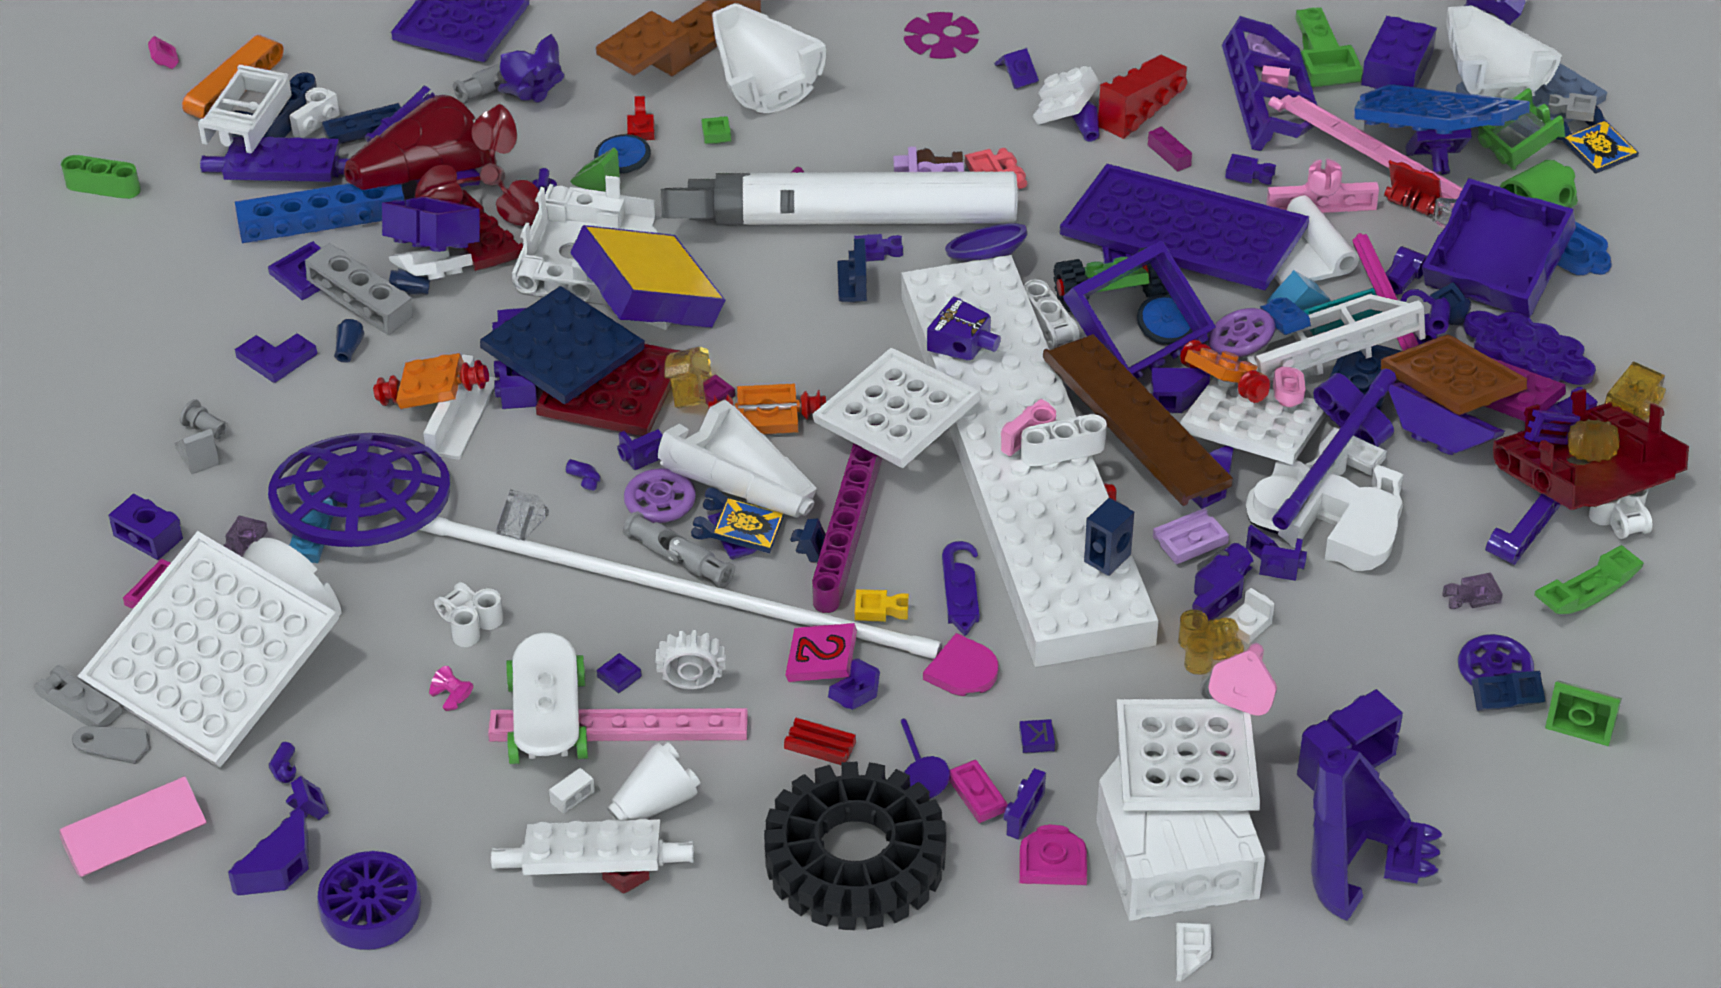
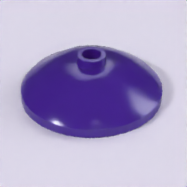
[945,223,1028,263]

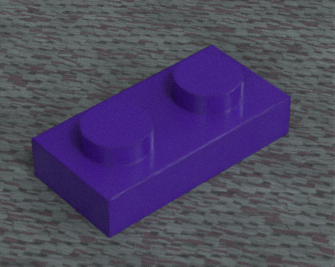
[1003,768,1046,840]

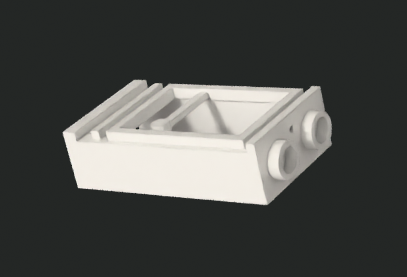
[198,65,292,154]

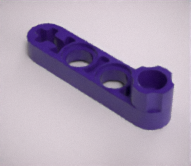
[1485,494,1561,565]

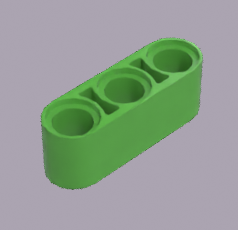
[61,155,141,199]

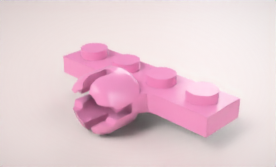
[1266,159,1379,213]

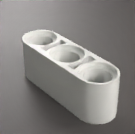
[1021,414,1107,466]

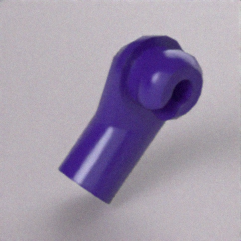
[566,459,601,491]
[268,741,297,783]

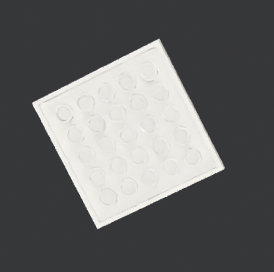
[77,531,340,768]

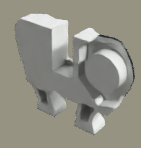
[1246,444,1403,571]

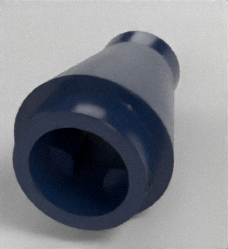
[389,268,430,295]
[334,319,365,363]

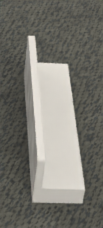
[423,354,497,460]

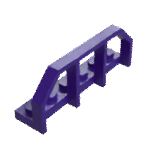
[1221,16,1317,151]

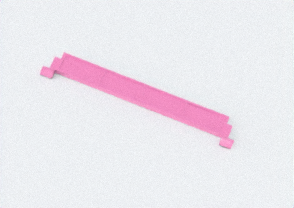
[1268,95,1463,210]

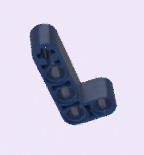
[232,72,317,138]

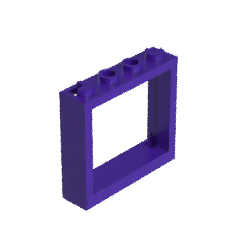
[1063,240,1216,380]

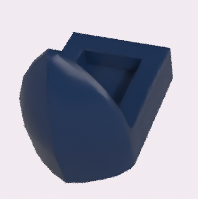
[1430,282,1471,325]

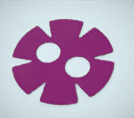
[903,12,979,59]

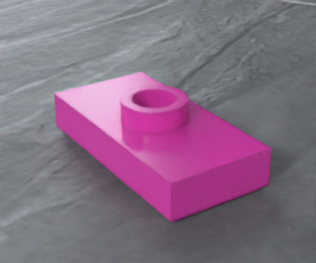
[949,759,1008,823]

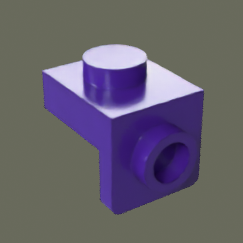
[617,429,663,471]
[1259,538,1307,581]
[828,658,880,710]

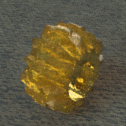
[1568,419,1620,463]

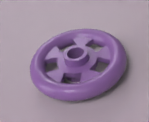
[1209,308,1276,357]
[624,468,696,523]

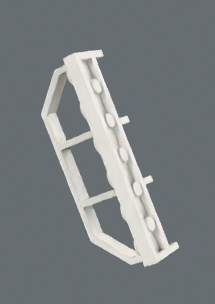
[1247,294,1425,381]

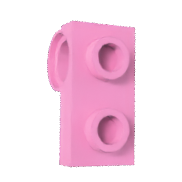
[1001,399,1056,456]

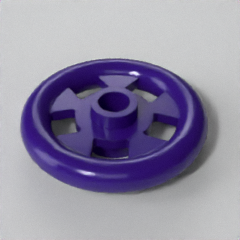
[1458,634,1534,685]

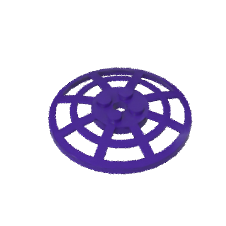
[268,432,451,547]

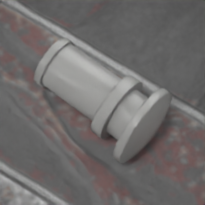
[180,399,228,439]

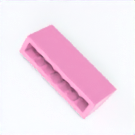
[59,776,207,878]

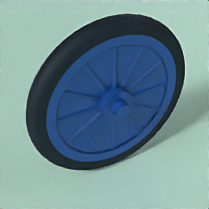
[594,134,651,174]
[1137,294,1193,345]

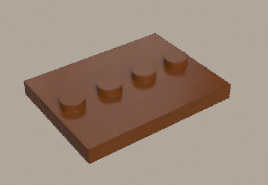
[1381,334,1527,415]

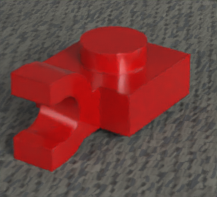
[627,96,655,140]

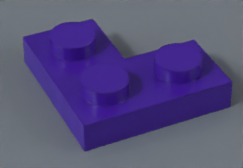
[235,333,318,383]

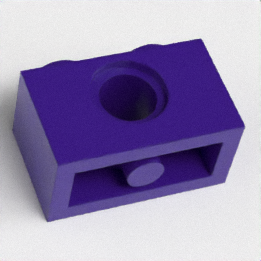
[108,493,183,560]

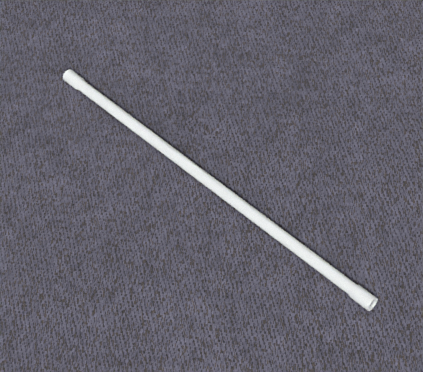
[420,516,942,659]

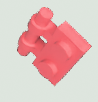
[965,148,1027,189]

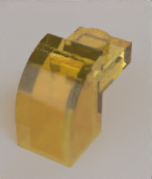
[664,347,712,409]

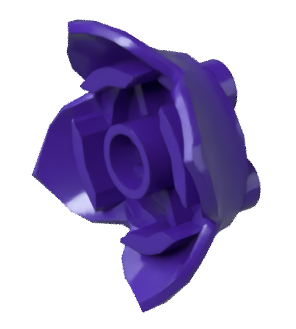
[498,34,565,103]

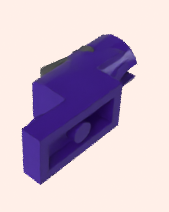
[1192,543,1254,630]

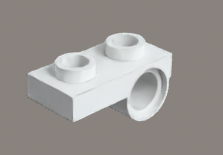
[289,87,340,138]

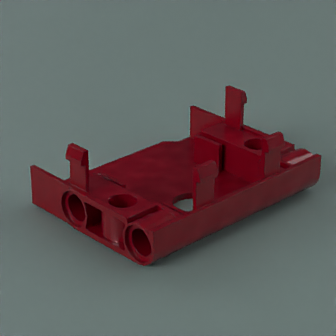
[1493,388,1689,510]

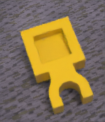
[854,589,909,622]

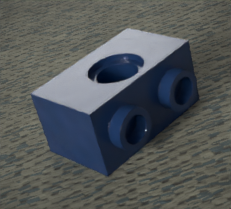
[1084,498,1134,576]

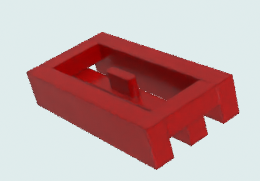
[784,718,856,765]

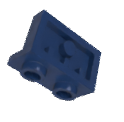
[837,238,867,302]

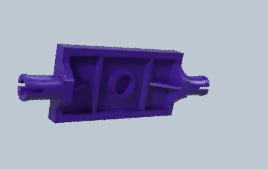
[200,136,349,182]

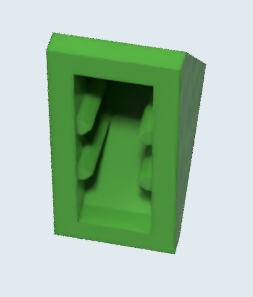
[570,147,620,192]

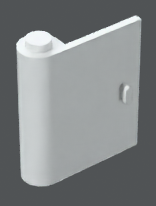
[1274,196,1359,285]

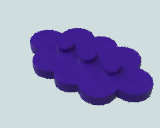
[1463,310,1596,385]

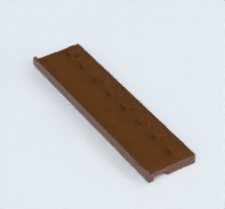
[1043,334,1233,506]

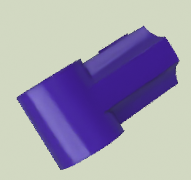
[1386,246,1427,295]

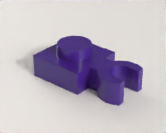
[1225,153,1276,185]
[854,234,903,262]

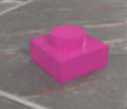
[148,36,179,69]

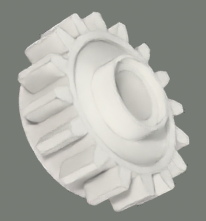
[655,630,726,689]

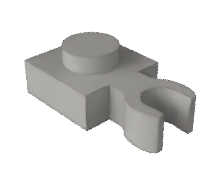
[1548,93,1597,122]

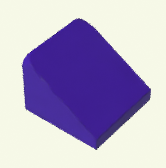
[1246,525,1279,559]

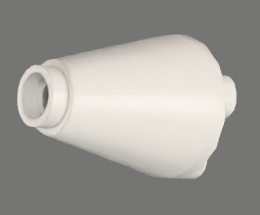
[607,742,700,821]

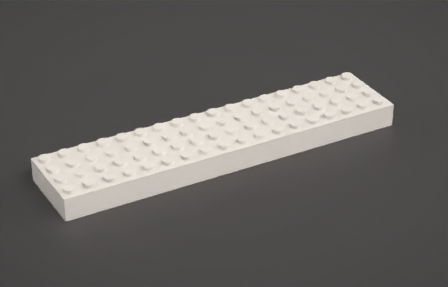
[901,255,1158,667]

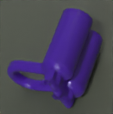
[1400,289,1451,345]

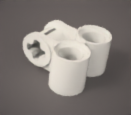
[1588,489,1653,539]
[434,582,503,647]

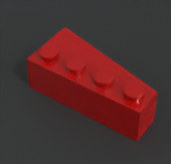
[1098,54,1187,139]

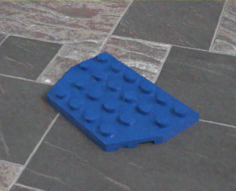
[1354,84,1530,134]

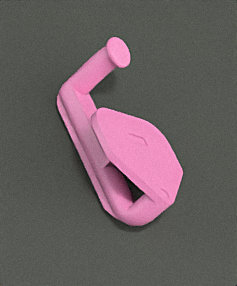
[1209,643,1277,756]

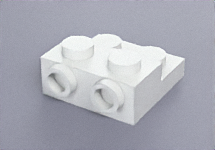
[1032,66,1100,125]

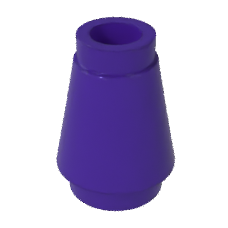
[1072,101,1099,141]

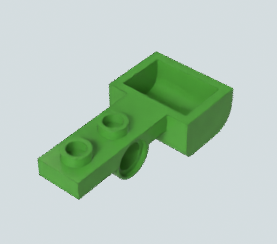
[1295,7,1363,88]

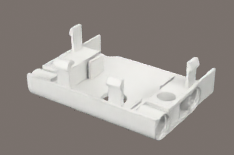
[512,176,657,305]

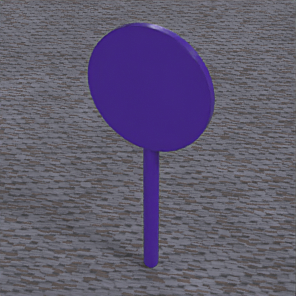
[901,718,950,799]

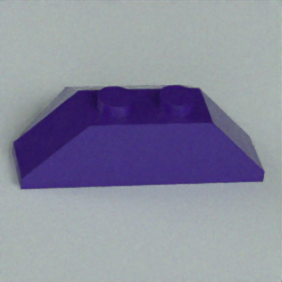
[1388,382,1505,455]

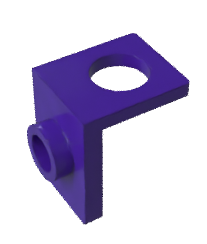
[994,48,1039,89]

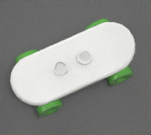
[506,632,588,764]

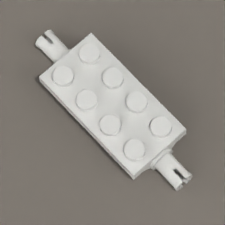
[491,819,694,875]

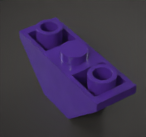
[228,809,309,896]

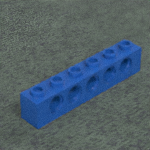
[235,183,404,243]

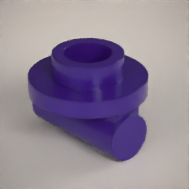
[532,168,557,194]

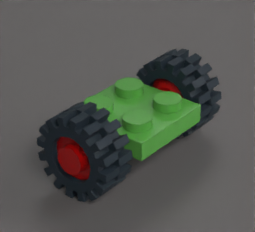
[1053,247,1170,312]

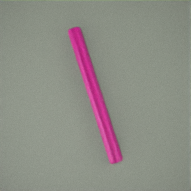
[1352,233,1419,351]

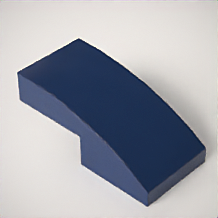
[1471,671,1546,711]

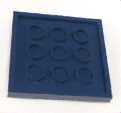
[480,286,645,405]

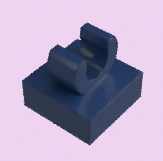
[790,518,826,562]

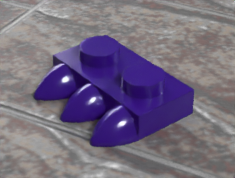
[1384,821,1442,884]

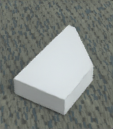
[1176,923,1211,981]

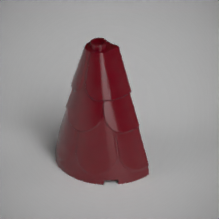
[344,95,491,190]

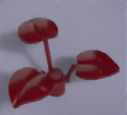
[415,104,539,226]

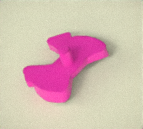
[429,665,474,711]

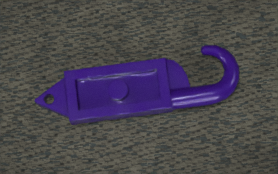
[942,541,979,636]

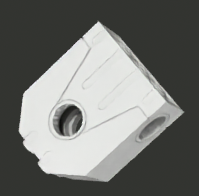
[1096,751,1265,921]

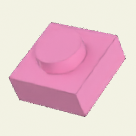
[1261,66,1290,89]

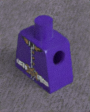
[927,296,1001,361]

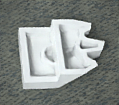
[389,247,473,280]

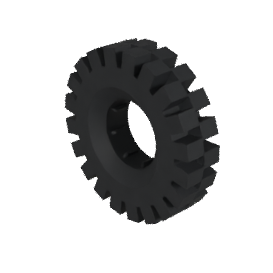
[764,761,946,931]

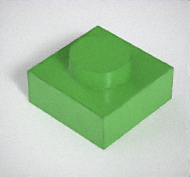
[701,116,731,144]

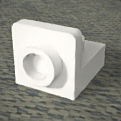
[1224,588,1274,644]

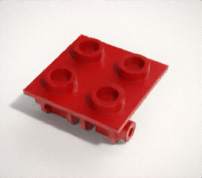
[1384,160,1443,216]

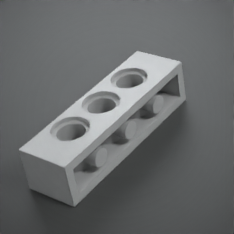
[305,243,412,336]

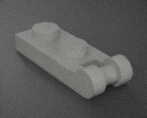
[34,665,122,727]

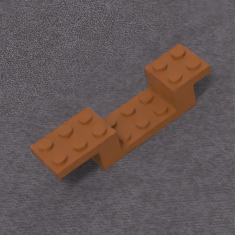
[596,0,761,77]

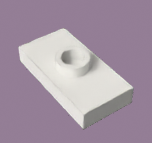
[1320,428,1387,476]

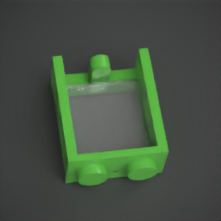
[1477,88,1565,170]

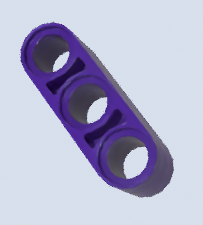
[1313,373,1394,447]

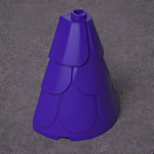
[1311,747,1412,921]

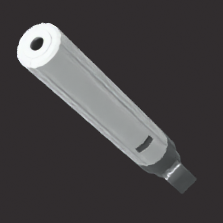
[661,171,1018,225]

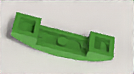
[1534,545,1644,614]

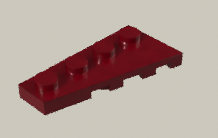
[460,190,524,271]

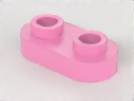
[1273,367,1306,407]

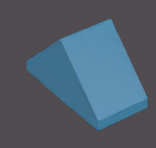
[1267,270,1331,310]

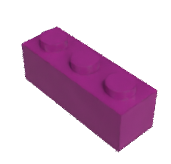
[1147,126,1192,172]

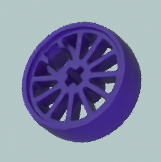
[317,851,421,950]

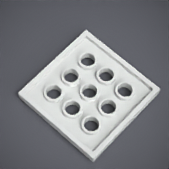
[813,348,981,468]
[1180,377,1326,465]
[1116,699,1260,811]

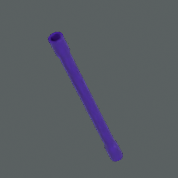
[1272,369,1396,530]

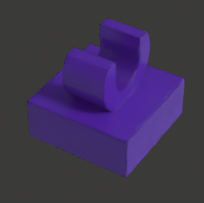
[286,776,329,820]

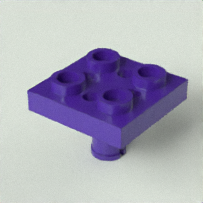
[1405,128,1472,175]

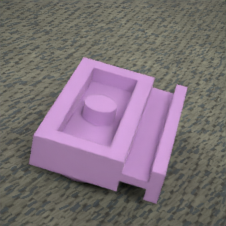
[1153,508,1229,565]

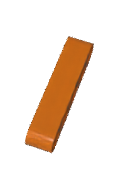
[182,35,284,119]

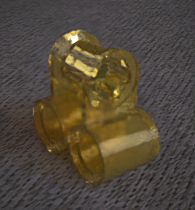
[1178,609,1244,675]

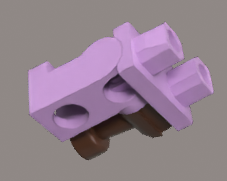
[893,147,964,172]

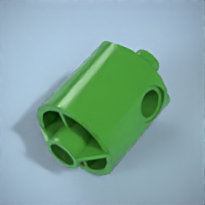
[1499,160,1578,208]

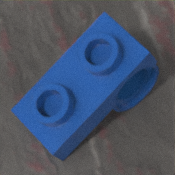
[1260,297,1311,335]

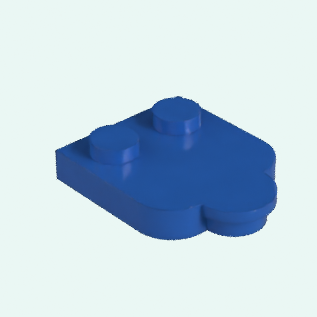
[1557,221,1612,275]

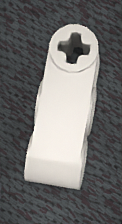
[1024,279,1080,349]

